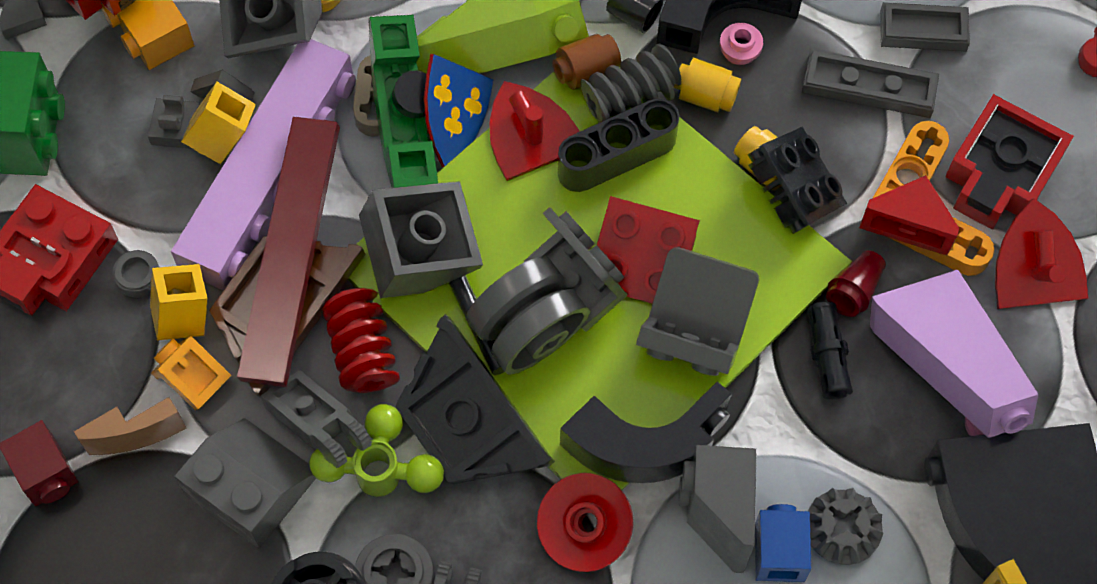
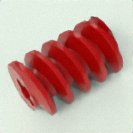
[322,288,400,393]

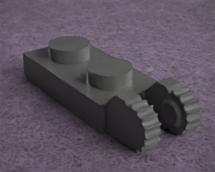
[261,370,372,468]

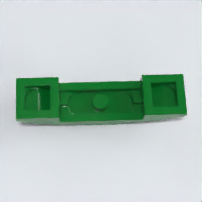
[369,14,438,188]

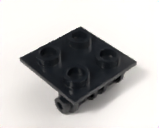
[748,126,847,234]

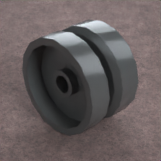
[466,256,590,375]

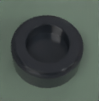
[392,71,426,118]

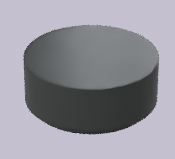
[113,250,159,298]

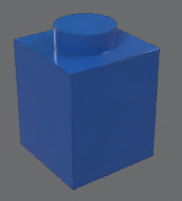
[755,504,811,582]

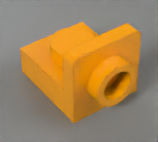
[151,336,231,411]

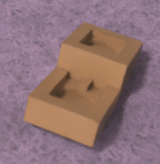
[74,397,186,455]

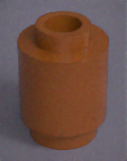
[552,34,621,90]

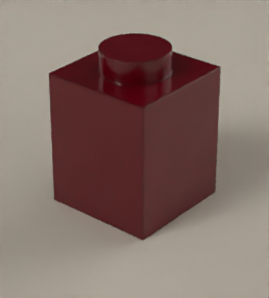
[0,420,79,507]

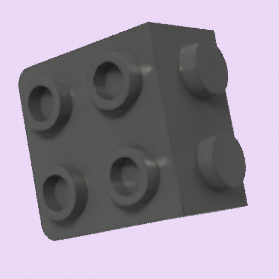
[524,207,628,332]
[636,247,759,376]

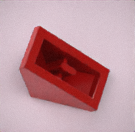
[859,175,959,256]

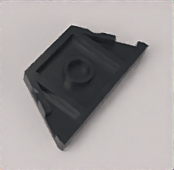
[395,314,555,485]

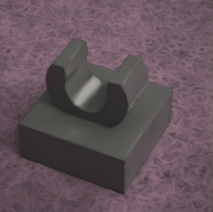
[148,95,200,149]

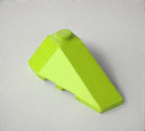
[417,0,589,74]

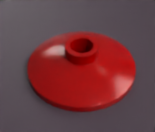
[537,473,633,572]

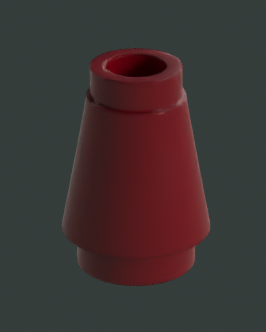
[826,250,886,317]

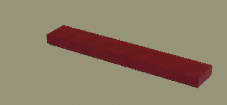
[237,117,340,387]

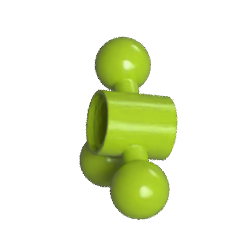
[309,404,444,497]

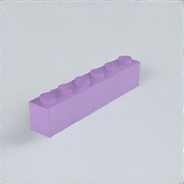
[171,39,356,291]

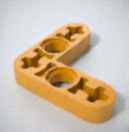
[873,121,994,276]

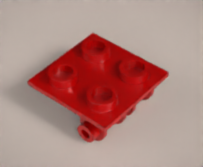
[597,196,700,304]

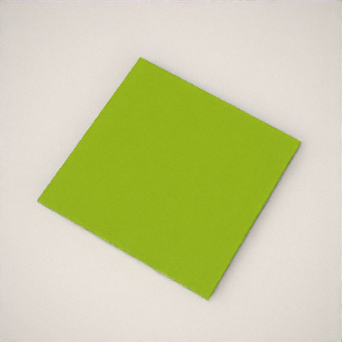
[348,67,852,490]

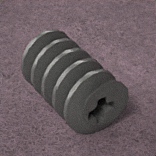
[580,44,681,122]

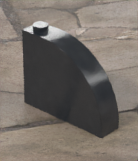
[924,423,1097,584]

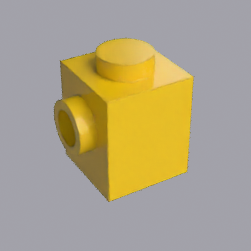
[181,81,256,165]
[150,264,208,341]

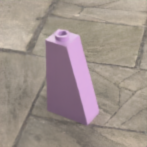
[870,270,1038,438]

